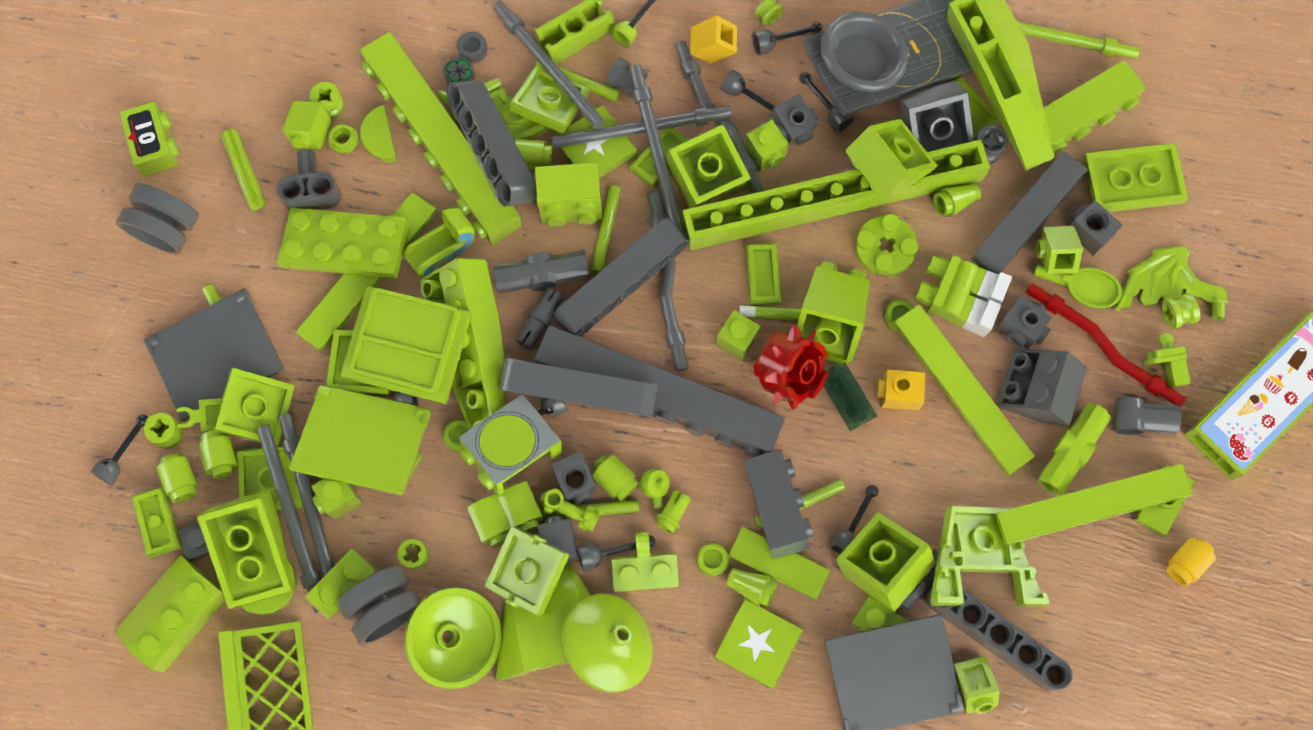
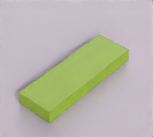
[728,527,830,601]

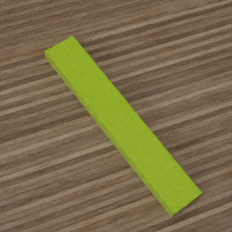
[295,192,437,353]
[893,304,1035,476]
[995,464,1193,546]

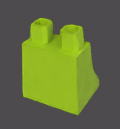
[797,261,870,364]

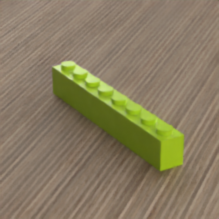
[360,31,523,245]

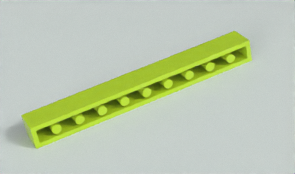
[682,140,990,251]

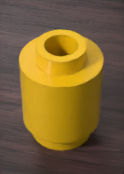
[1166,538,1216,587]

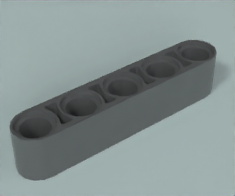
[447,80,537,207]
[971,151,1088,275]
[553,218,689,337]
[499,358,658,416]
[925,584,1072,691]

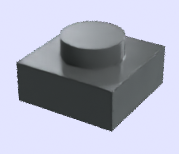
[178,522,210,562]

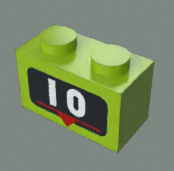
[119,101,180,177]

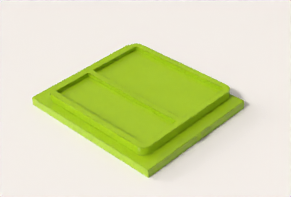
[340,286,472,405]

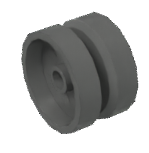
[116,183,199,255]
[336,566,421,646]

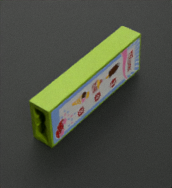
[1184,310,1313,481]

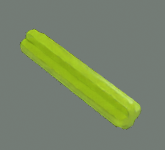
[221,129,266,211]

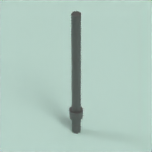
[493,1,604,128]
[629,64,685,235]
[551,105,732,148]
[278,413,334,577]
[257,425,321,613]

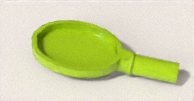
[1033,264,1122,309]

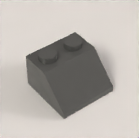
[898,81,974,152]

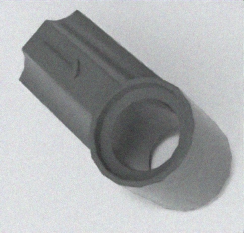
[1114,397,1182,435]

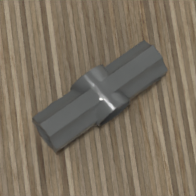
[493,250,589,294]

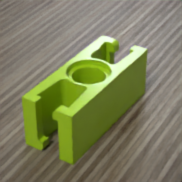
[535,0,614,64]

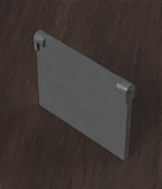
[144,288,284,421]
[825,614,964,730]

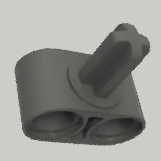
[276,148,341,210]

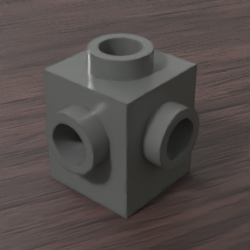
[769,93,818,146]
[996,295,1052,349]

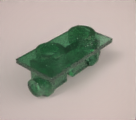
[823,363,878,431]

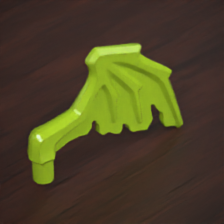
[1114,246,1228,321]

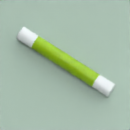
[739,305,801,321]

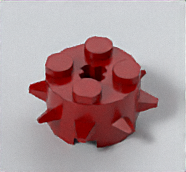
[754,325,828,410]

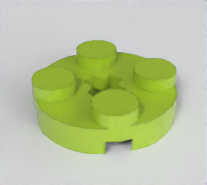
[855,214,919,277]

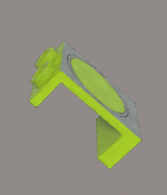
[459,394,562,497]

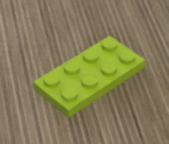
[277,208,410,279]

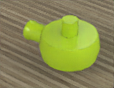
[640,468,670,509]

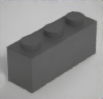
[744,450,814,559]

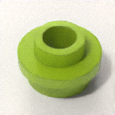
[328,124,359,154]

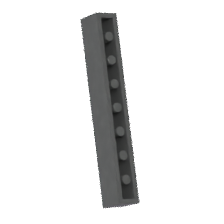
[534,325,785,457]

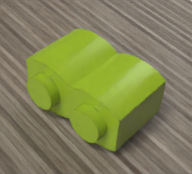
[467,481,543,548]

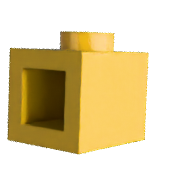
[690,15,737,64]
[876,369,925,411]

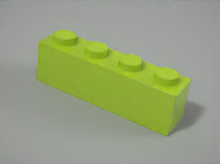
[1044,60,1146,155]

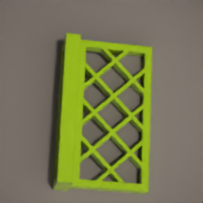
[218,621,313,730]

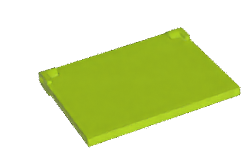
[289,385,431,496]

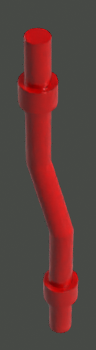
[1025,283,1187,408]

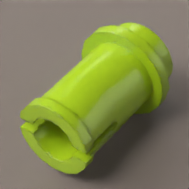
[656,490,691,534]

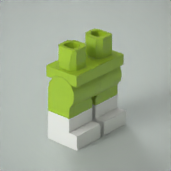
[914,255,1012,338]

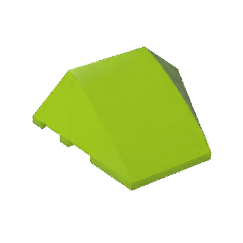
[495,562,591,682]

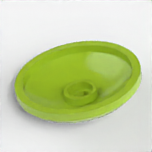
[404,587,502,689]
[562,594,653,693]

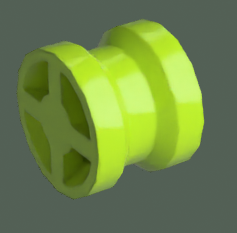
[309,81,344,119]
[1161,293,1200,330]
[144,413,183,449]

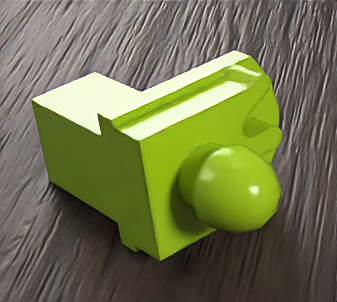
[1143,332,1191,387]

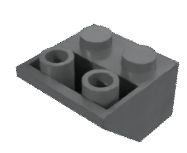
[996,349,1087,426]

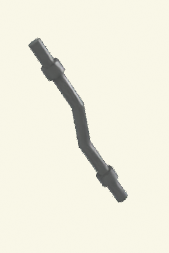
[675,41,764,194]
[647,192,689,371]

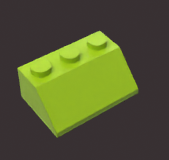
[114,554,225,673]

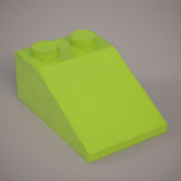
[197,490,293,609]

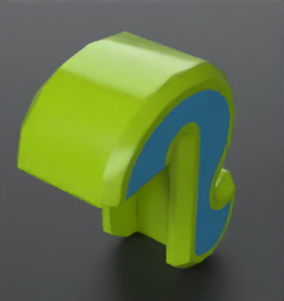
[404,207,476,277]

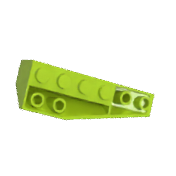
[947,0,1055,171]
[420,258,505,430]

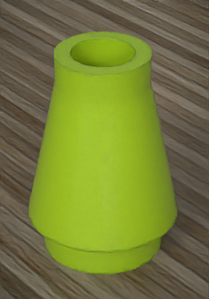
[933,183,981,217]
[726,568,778,607]

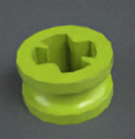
[754,0,784,26]
[398,539,429,570]

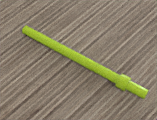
[1017,21,1140,59]

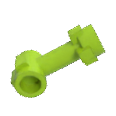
[539,488,600,532]

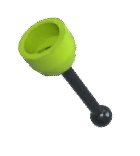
[611,0,656,47]

